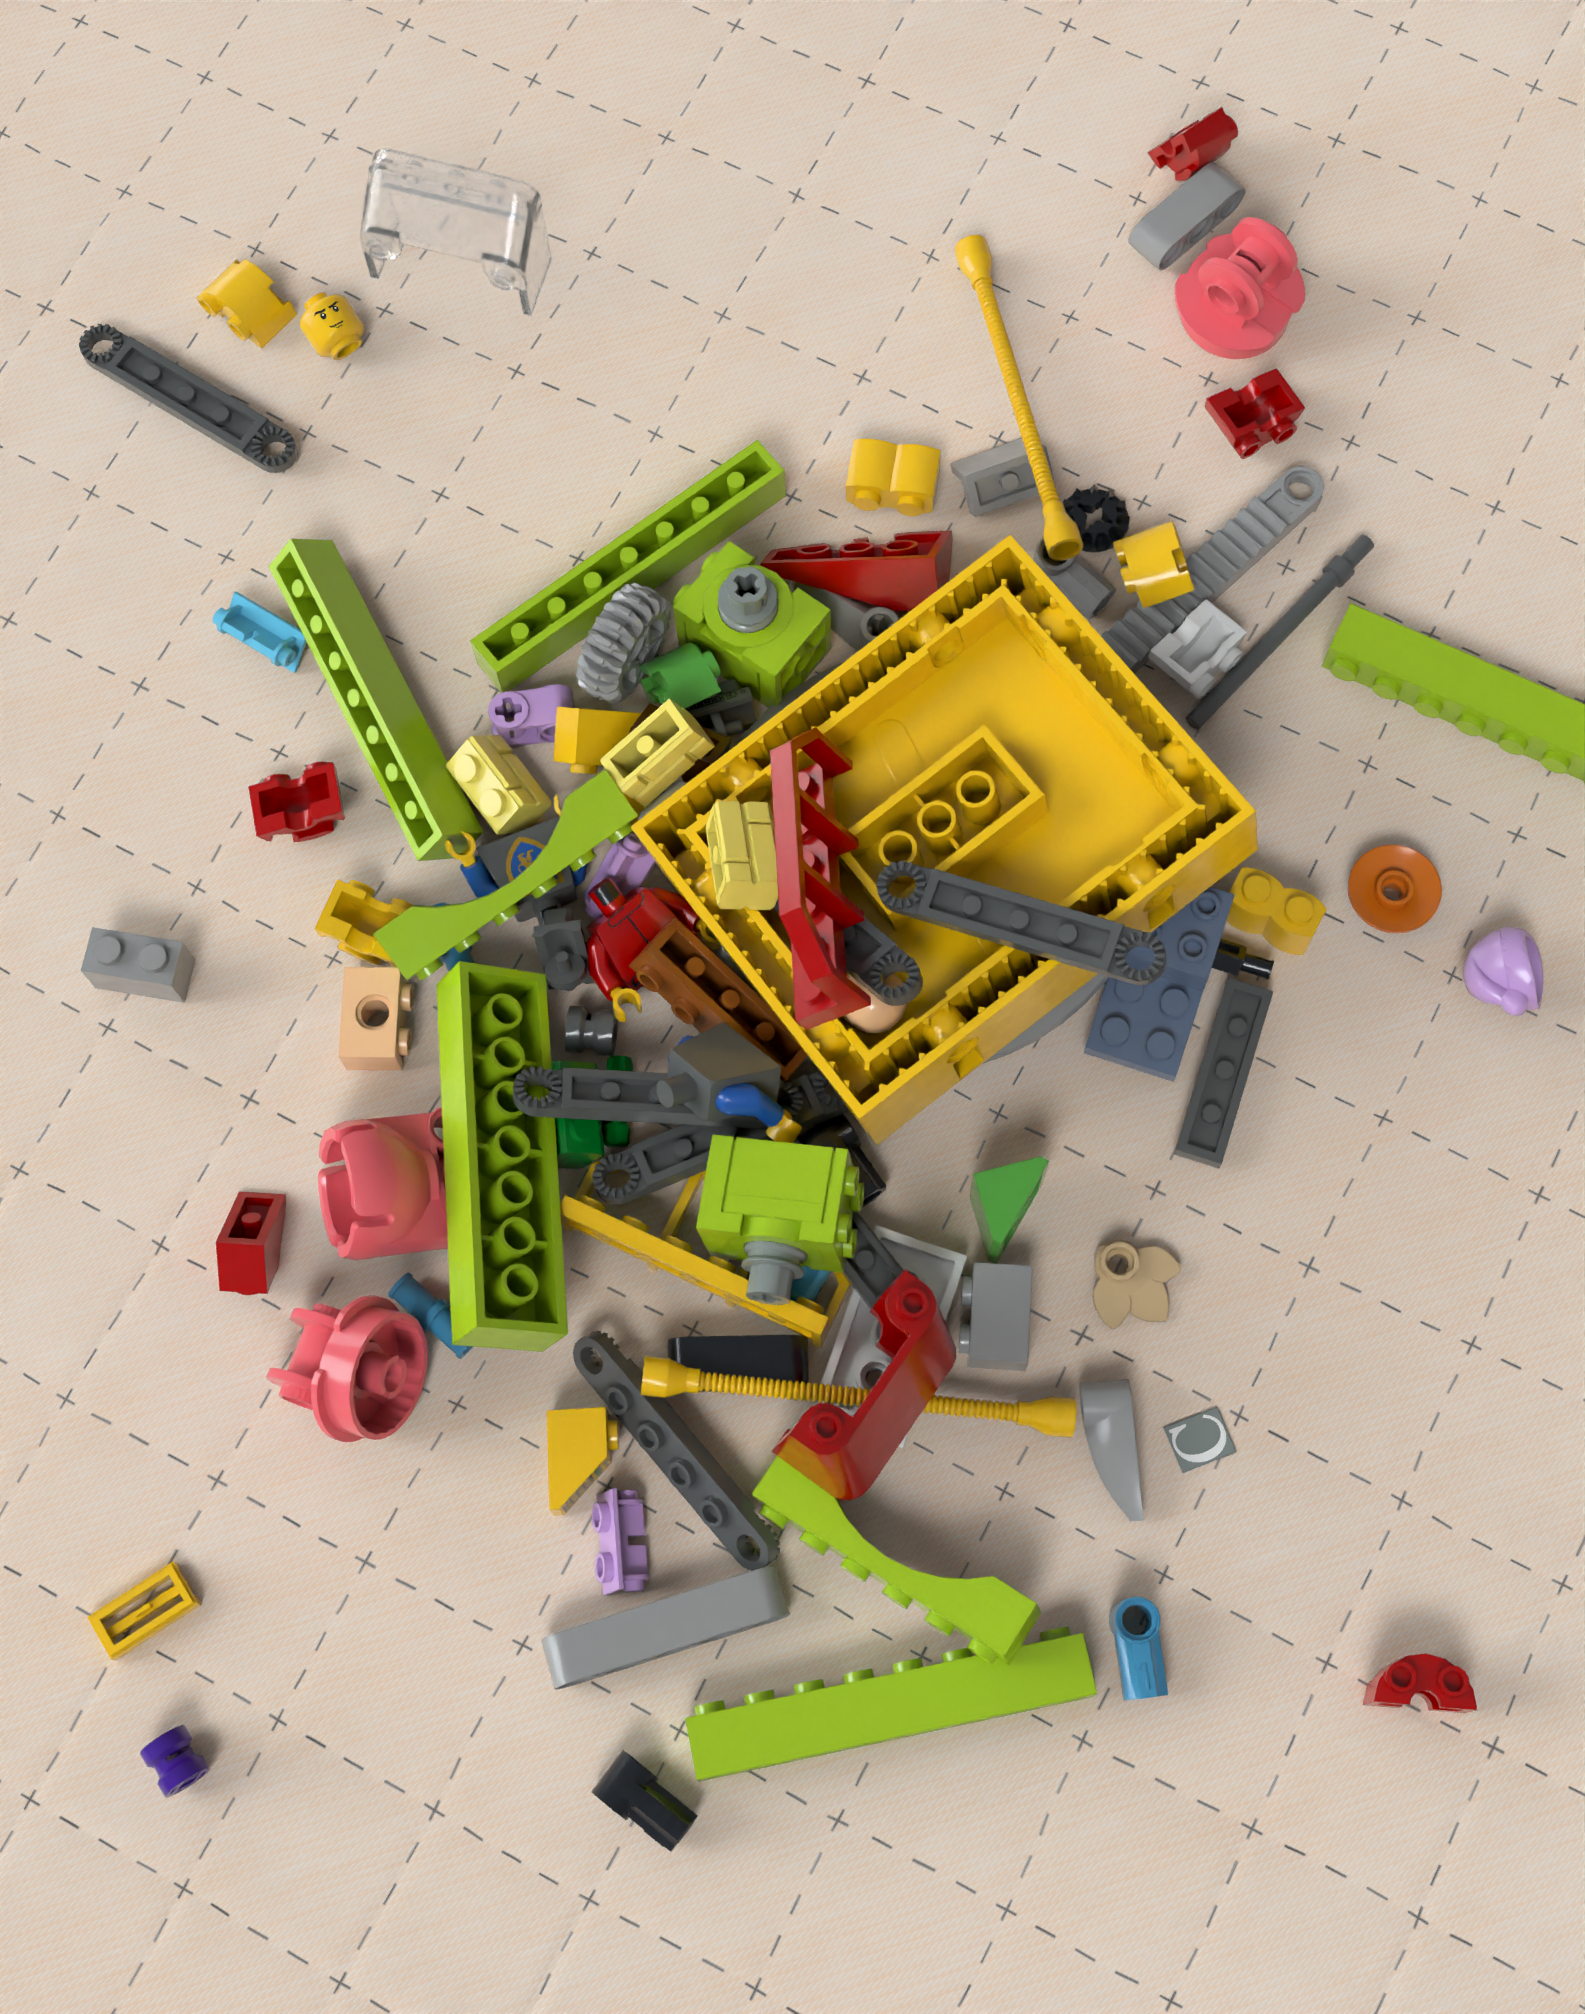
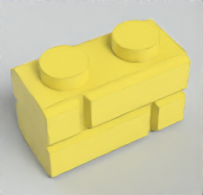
[600,698,715,807]
[446,735,552,835]
[705,801,778,910]

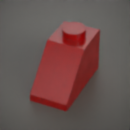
[216,1191,286,1295]

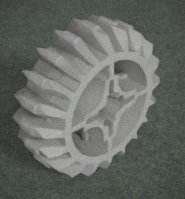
[576,582,671,705]

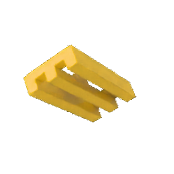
[87,1561,201,1661]

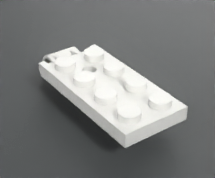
[813,1225,967,1450]

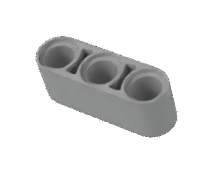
[1128,162,1245,271]

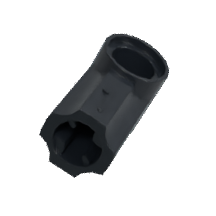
[798,1114,887,1208]
[591,1750,698,1852]

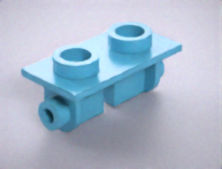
[213,591,306,673]

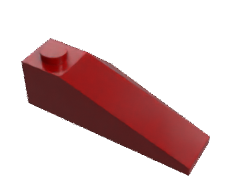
[760,530,953,612]

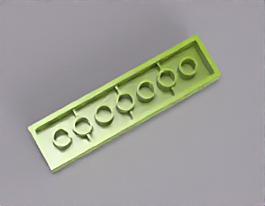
[436,961,568,1352]

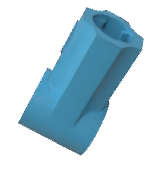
[1109,1597,1168,1700]

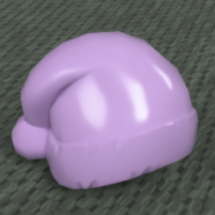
[1463,926,1543,1016]

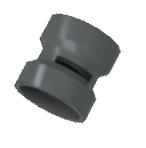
[565,1006,618,1056]

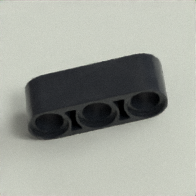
[667,1335,809,1392]

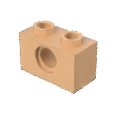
[338,967,414,1071]

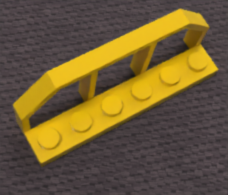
[560,1161,850,1348]

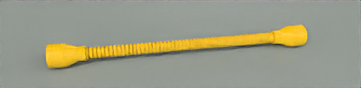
[955,235,1083,561]
[641,1356,1077,1438]

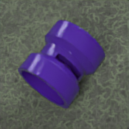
[140,1725,210,1798]

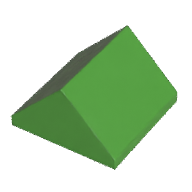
[969,1156,1049,1264]

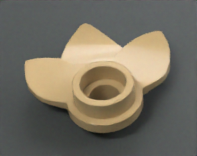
[1092,1240,1181,1329]

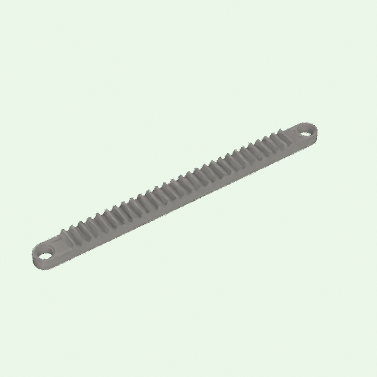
[1101,466,1324,674]

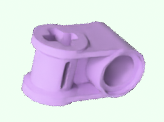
[488,684,575,748]

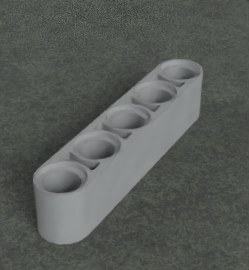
[541,1566,790,1689]

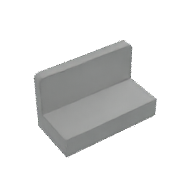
[950,438,1056,517]

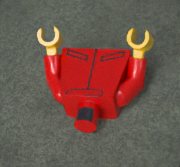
[586,877,720,1022]

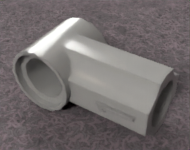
[1033,538,1116,620]

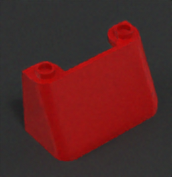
[771,1270,956,1500]

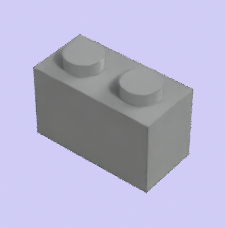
[81,927,195,1003]
[959,1262,1032,1371]

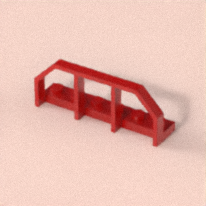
[770,727,871,1030]

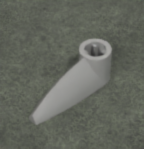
[793,582,899,651]
[1079,1379,1144,1521]

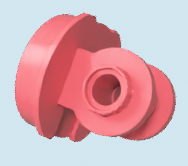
[1174,217,1305,359]
[266,1295,428,1442]

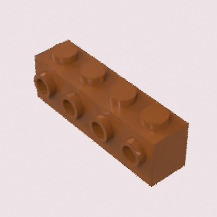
[629,917,807,1082]

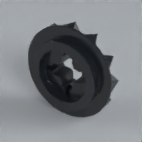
[1063,484,1130,553]

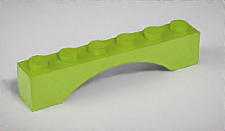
[373,769,638,981]
[752,1456,1041,1665]

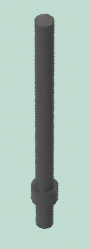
[1185,535,1374,730]

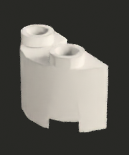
[1148,599,1247,699]

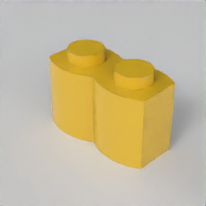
[845,439,941,516]
[1227,867,1327,955]

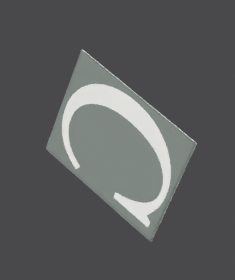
[1163,1407,1237,1473]

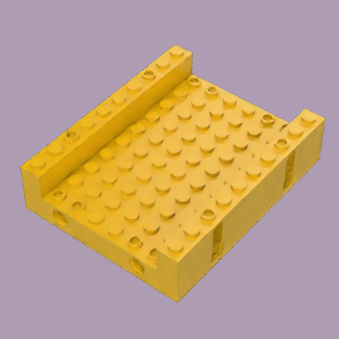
[631,535,1258,1145]

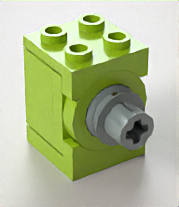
[673,541,831,708]
[696,1134,864,1305]

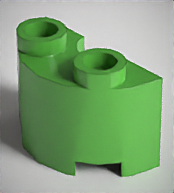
[639,643,721,709]

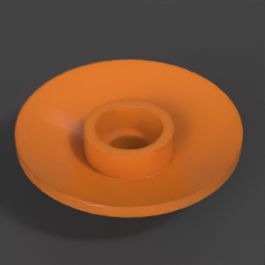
[1348,845,1442,933]

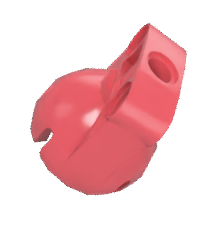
[318,1107,448,1261]

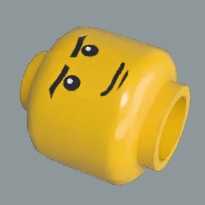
[299,292,364,360]

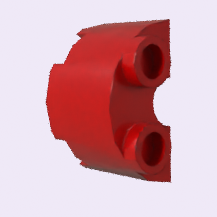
[1147,107,1238,181]
[1204,368,1305,459]
[248,761,345,842]
[1363,1653,1477,1713]

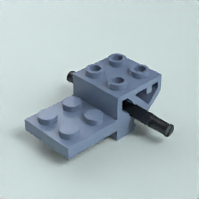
[1084,887,1274,1082]

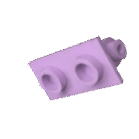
[583,831,655,918]
[592,1488,649,1596]

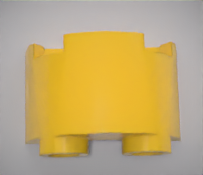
[196,259,297,349]
[1113,521,1195,609]
[314,879,412,967]

